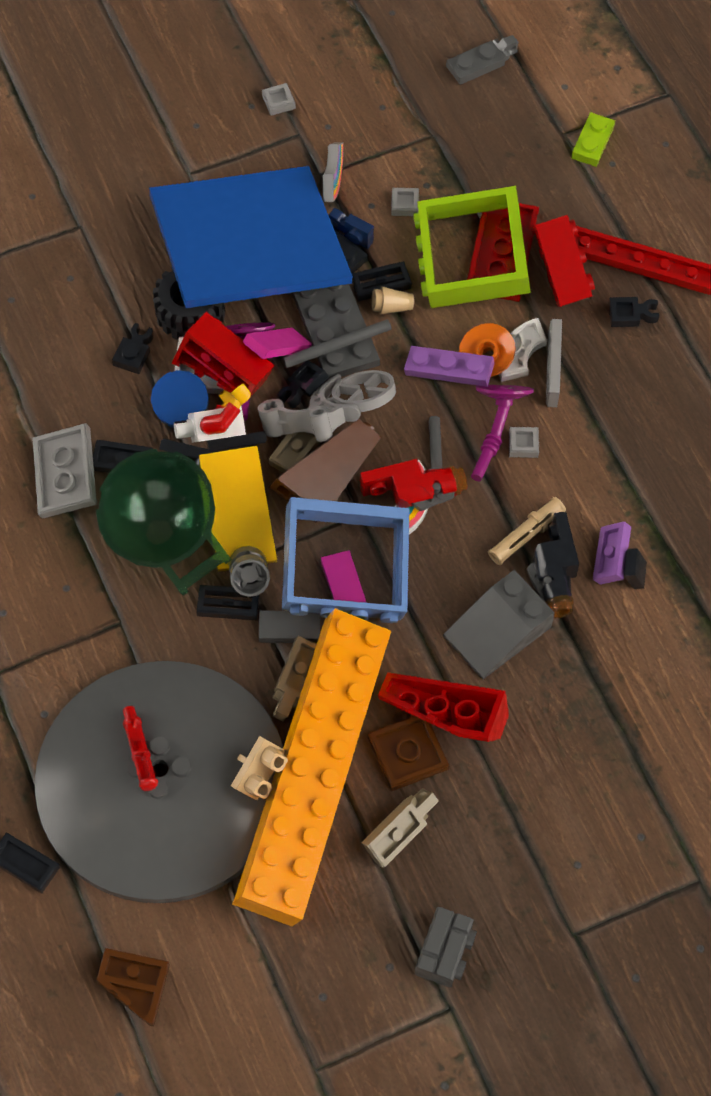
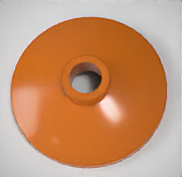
[459,323,516,377]

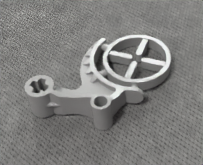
[258,370,396,442]

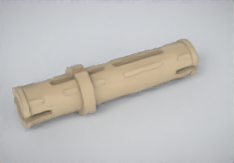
[488,497,566,565]

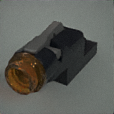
[527,511,579,618]

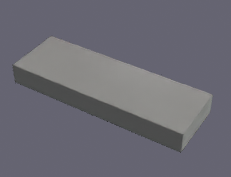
[546,319,562,407]

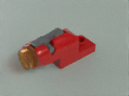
[360,459,467,511]

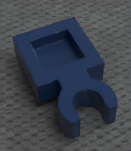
[329,208,374,250]

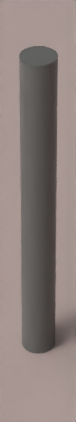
[282,319,391,368]

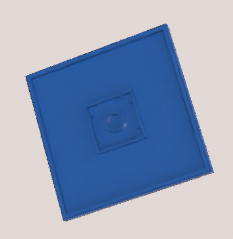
[149,166,353,308]

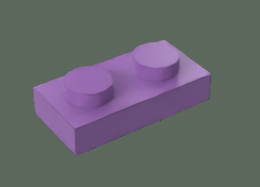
[593,522,631,585]

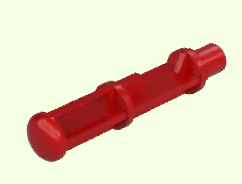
[123,706,158,791]

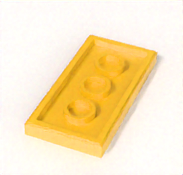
[199,446,277,572]

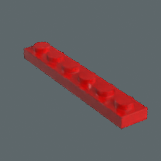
[574,226,711,295]

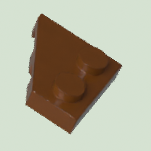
[97,948,170,1027]

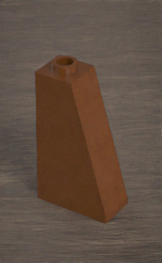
[270,419,381,523]

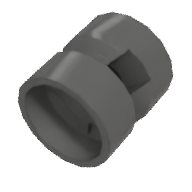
[228,546,270,597]

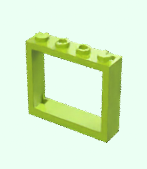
[414,186,531,308]

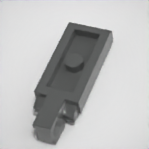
[446,35,519,85]

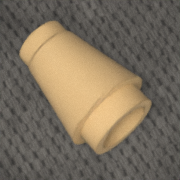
[372,286,414,315]

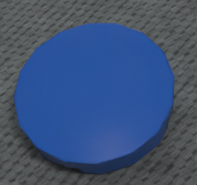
[151,370,209,427]

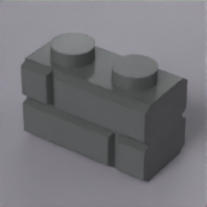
[414,907,477,987]

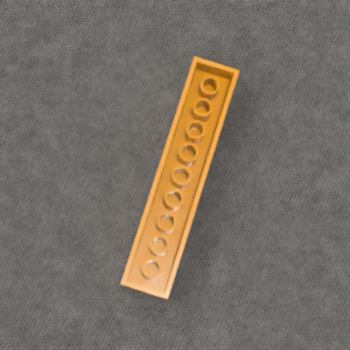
[232,608,391,927]

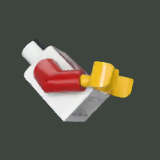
[174,384,251,443]

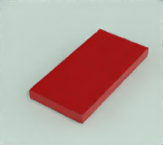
[467,203,539,302]

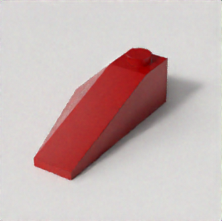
[378,672,509,742]

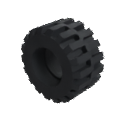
[153,267,226,340]

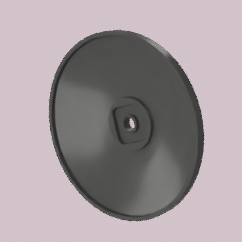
[35,661,283,903]

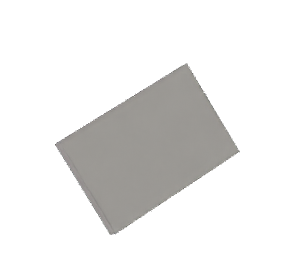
[33,423,97,519]

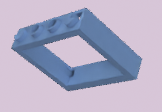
[282,497,409,623]

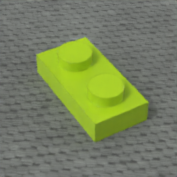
[571,112,615,167]

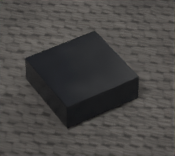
[624,548,647,589]

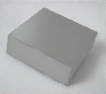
[262,83,296,116]
[391,188,419,216]
[509,427,539,458]

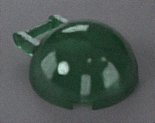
[96,449,232,596]

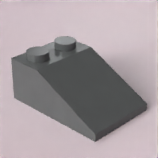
[443,570,555,680]

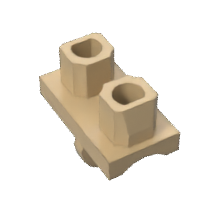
[231,736,288,800]

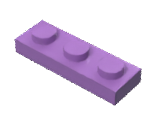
[404,346,495,387]

